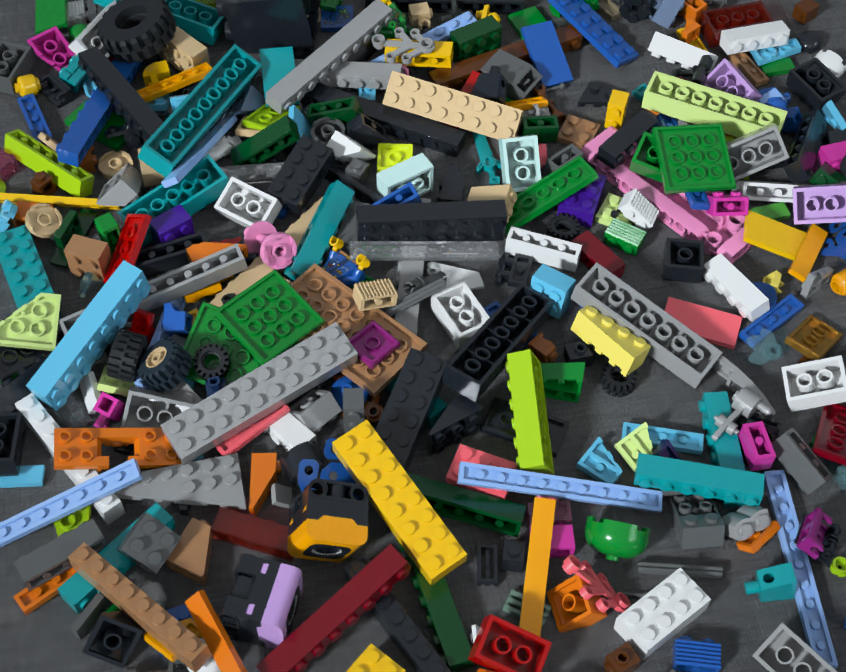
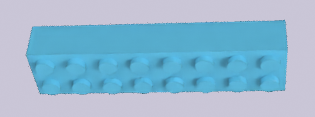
[26,260,151,412]

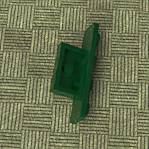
[50,208,98,268]

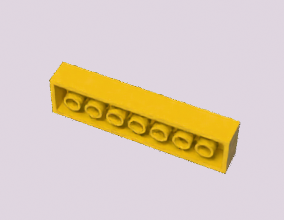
[332,420,467,586]

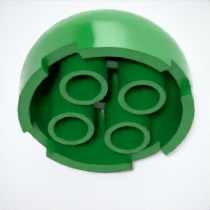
[585,516,651,562]

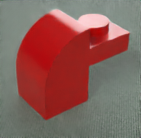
[128,308,156,348]

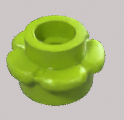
[830,556,846,577]

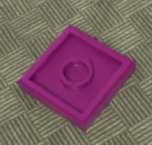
[349,320,401,369]

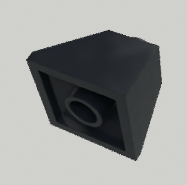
[82,611,144,668]

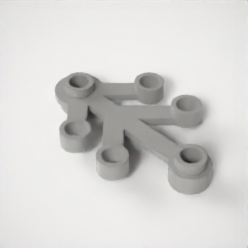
[372,27,435,65]

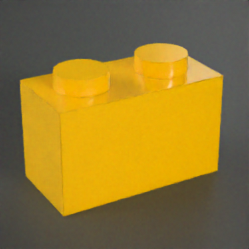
[604,89,629,130]

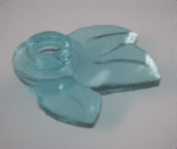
[746,328,782,365]

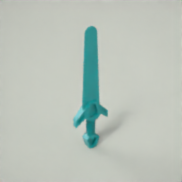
[472,132,501,186]

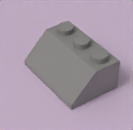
[96,162,143,206]

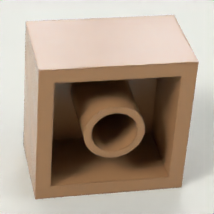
[64,234,112,282]

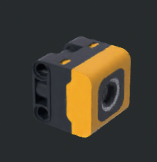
[287,479,369,563]

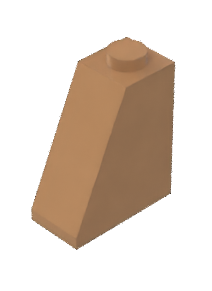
[166,518,213,586]

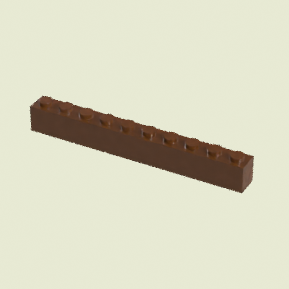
[428,24,583,90]

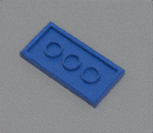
[520,20,574,88]

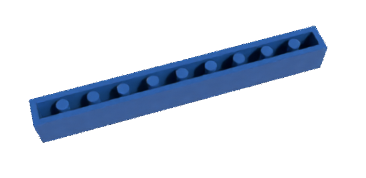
[56,59,143,167]

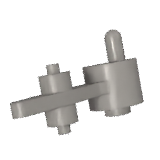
[711,387,772,441]

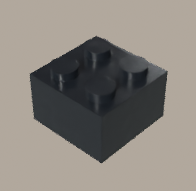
[663,238,704,284]

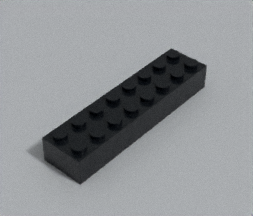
[356,200,508,247]
[441,283,554,402]

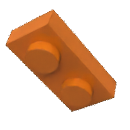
[736,520,781,554]

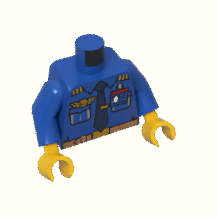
[322,236,370,288]

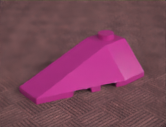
[27,26,77,72]

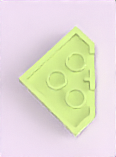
[0,292,61,351]

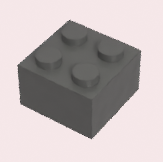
[116,513,182,575]

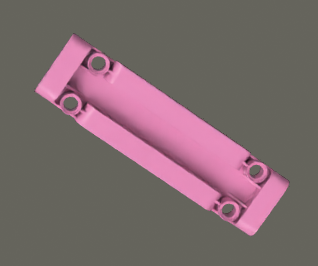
[581,126,754,264]

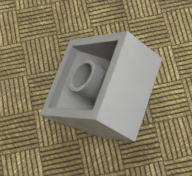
[289,389,342,434]

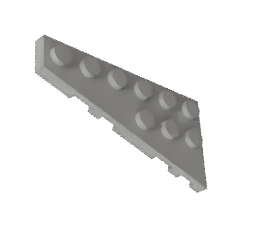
[115,453,247,509]

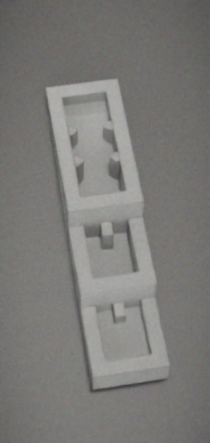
[714,356,776,421]

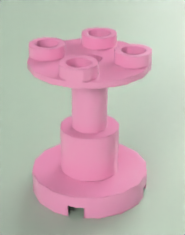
[244,221,297,270]

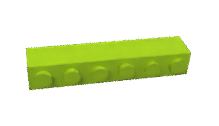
[4,129,94,198]

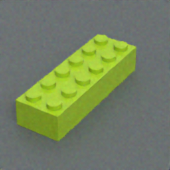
[505,349,555,475]

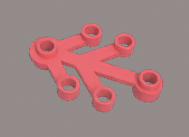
[562,554,631,613]

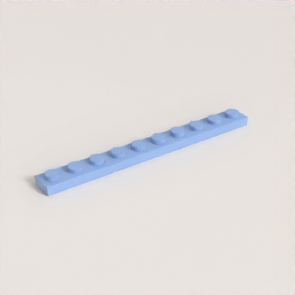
[457,461,663,513]
[763,470,838,669]

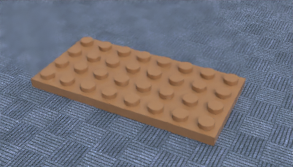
[290,264,428,398]

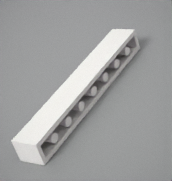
[15,393,125,525]

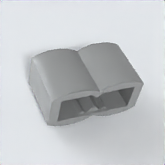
[722,505,771,541]

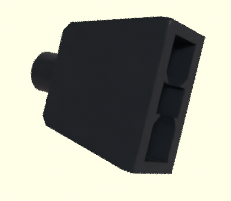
[471,66,507,105]

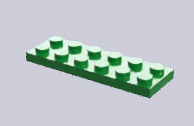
[505,155,599,235]

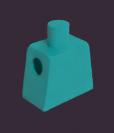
[744,562,797,602]

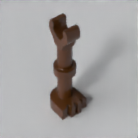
[532,84,566,125]

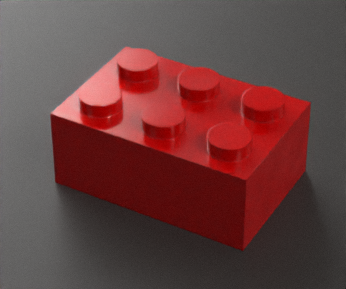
[468,614,552,672]

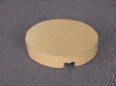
[37,132,58,151]
[98,150,134,180]
[25,203,63,238]

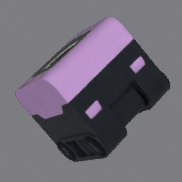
[219,553,304,649]

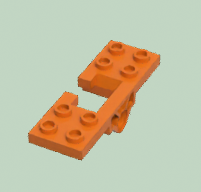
[54,428,182,473]

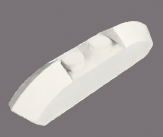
[732,181,809,203]

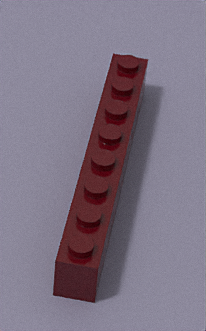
[256,544,412,672]

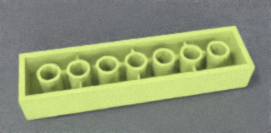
[641,71,788,138]

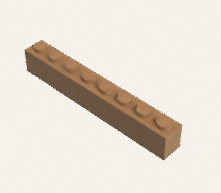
[68,542,212,672]

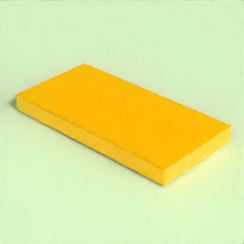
[743,210,806,260]

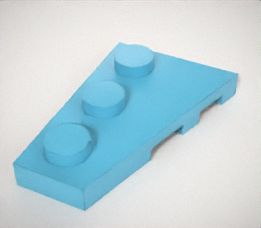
[750,38,802,66]

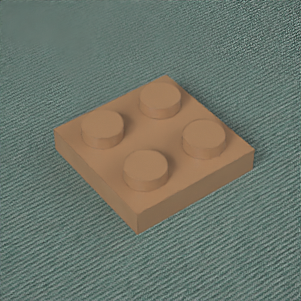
[557,114,601,149]

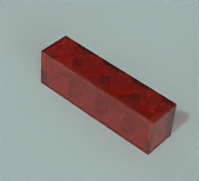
[211,507,294,561]

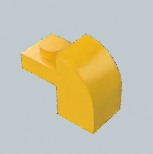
[143,60,171,87]

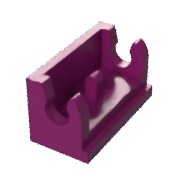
[796,507,833,560]

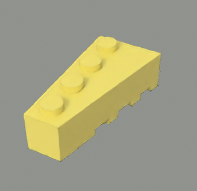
[571,305,651,377]

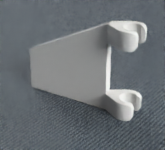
[426,262,484,294]

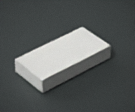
[79,371,101,414]

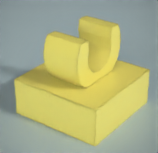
[762,270,784,295]

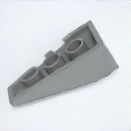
[120,385,197,428]

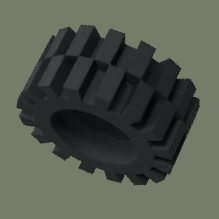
[546,213,580,242]
[193,343,231,380]
[600,362,638,397]

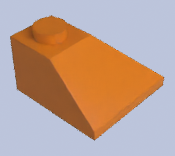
[546,574,607,632]

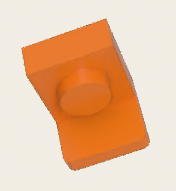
[681,18,701,44]

